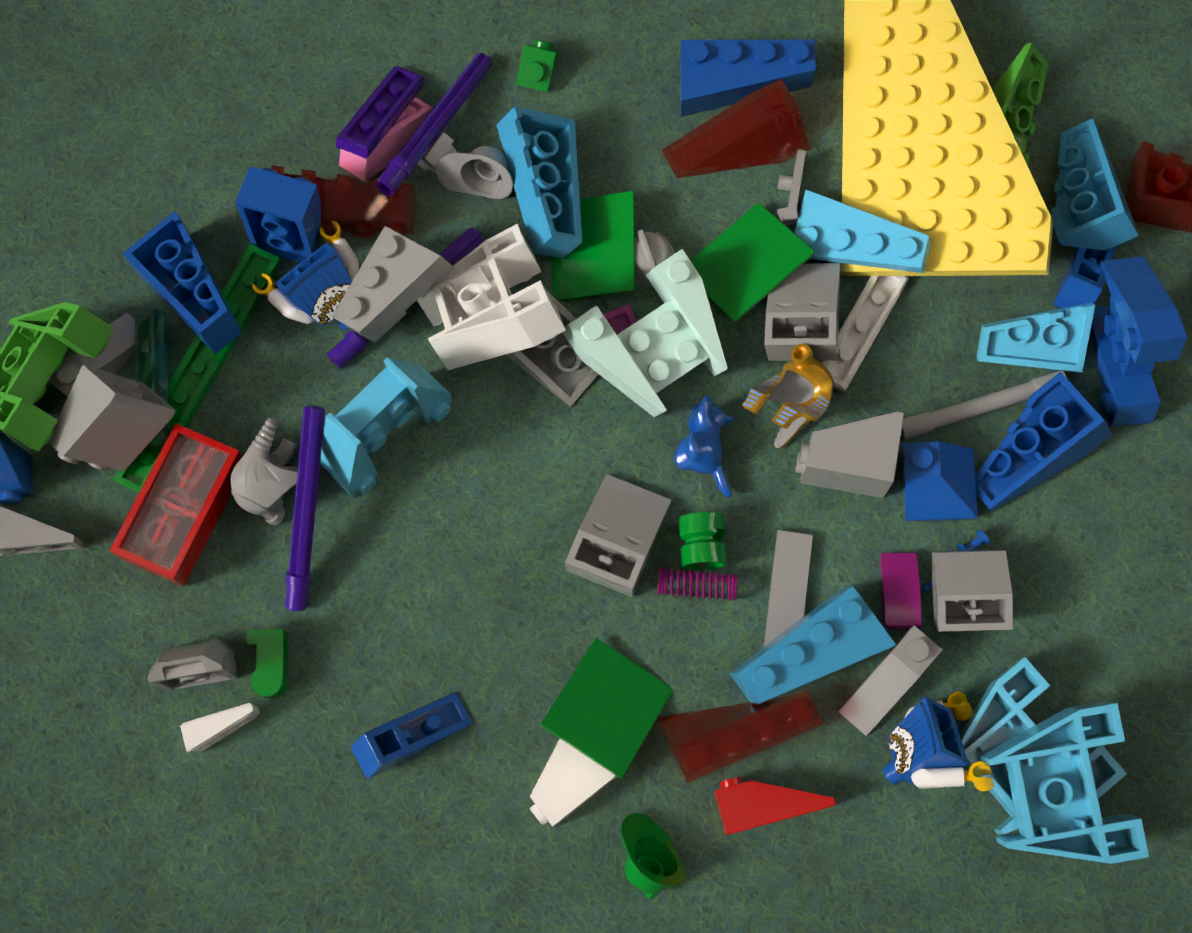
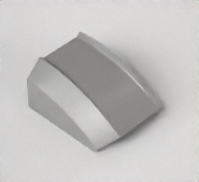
[147,638,238,691]

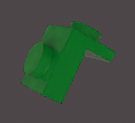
[516,39,561,92]

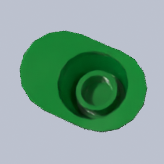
[620,813,686,899]

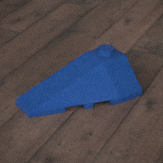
[975,372,1112,512]

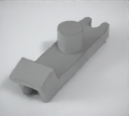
[776,149,806,226]

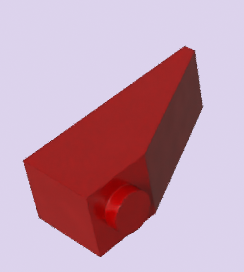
[714,776,836,836]

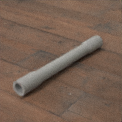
[901,370,1067,440]

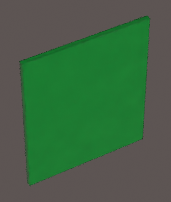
[552,191,635,301]
[691,203,815,322]
[540,638,673,779]

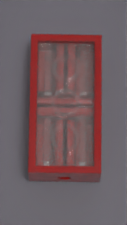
[109,423,243,587]

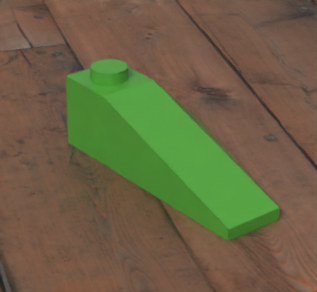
[992,43,1048,166]

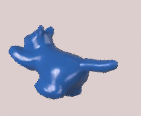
[674,395,735,497]

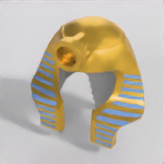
[742,344,834,449]

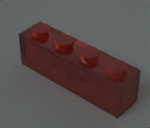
[271,165,417,237]
[657,689,823,785]

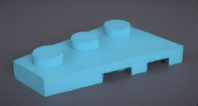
[977,302,1095,372]

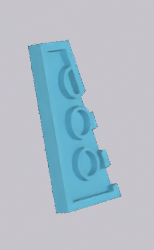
[794,190,932,273]

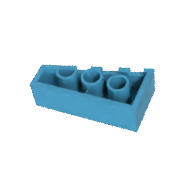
[497,106,582,259]
[729,586,896,704]

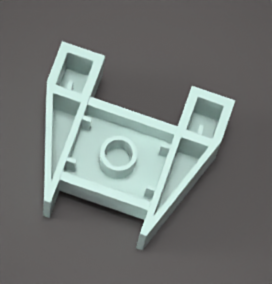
[562,249,728,417]

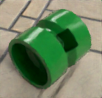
[679,512,728,571]

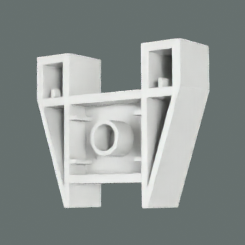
[417,224,566,370]

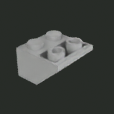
[932,550,1013,632]

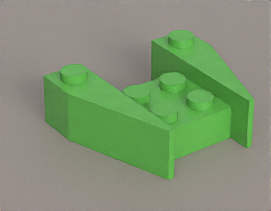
[0,302,114,451]

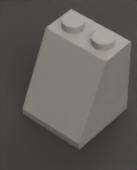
[49,365,176,471]
[795,412,904,498]

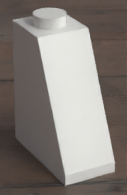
[529,739,617,828]

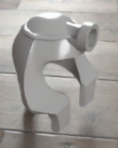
[230,418,298,525]

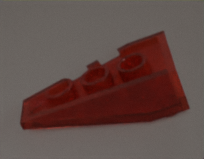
[661,79,810,179]

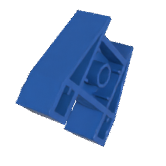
[1090,256,1188,427]

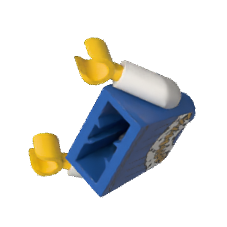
[252,221,359,330]
[883,692,994,791]

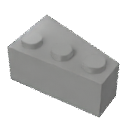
[332,226,455,343]

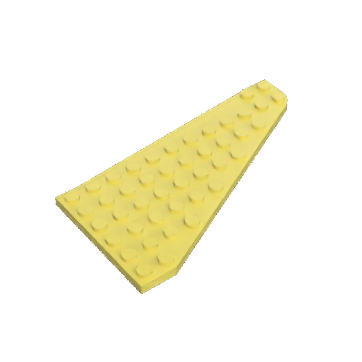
[840,0,1053,276]

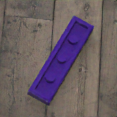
[336,66,425,159]

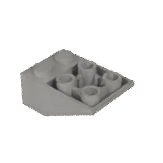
[764,263,840,361]
[565,474,671,597]

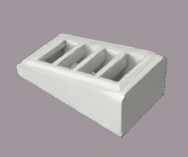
[180,703,260,755]

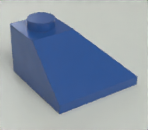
[902,441,978,521]

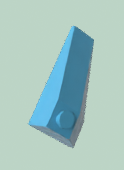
[1051,118,1139,250]

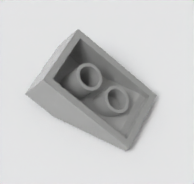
[506,290,599,407]

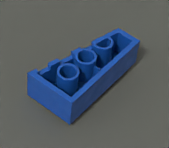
[680,40,816,117]
[122,210,242,354]

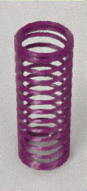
[657,567,738,601]

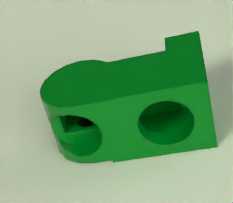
[247,629,289,700]

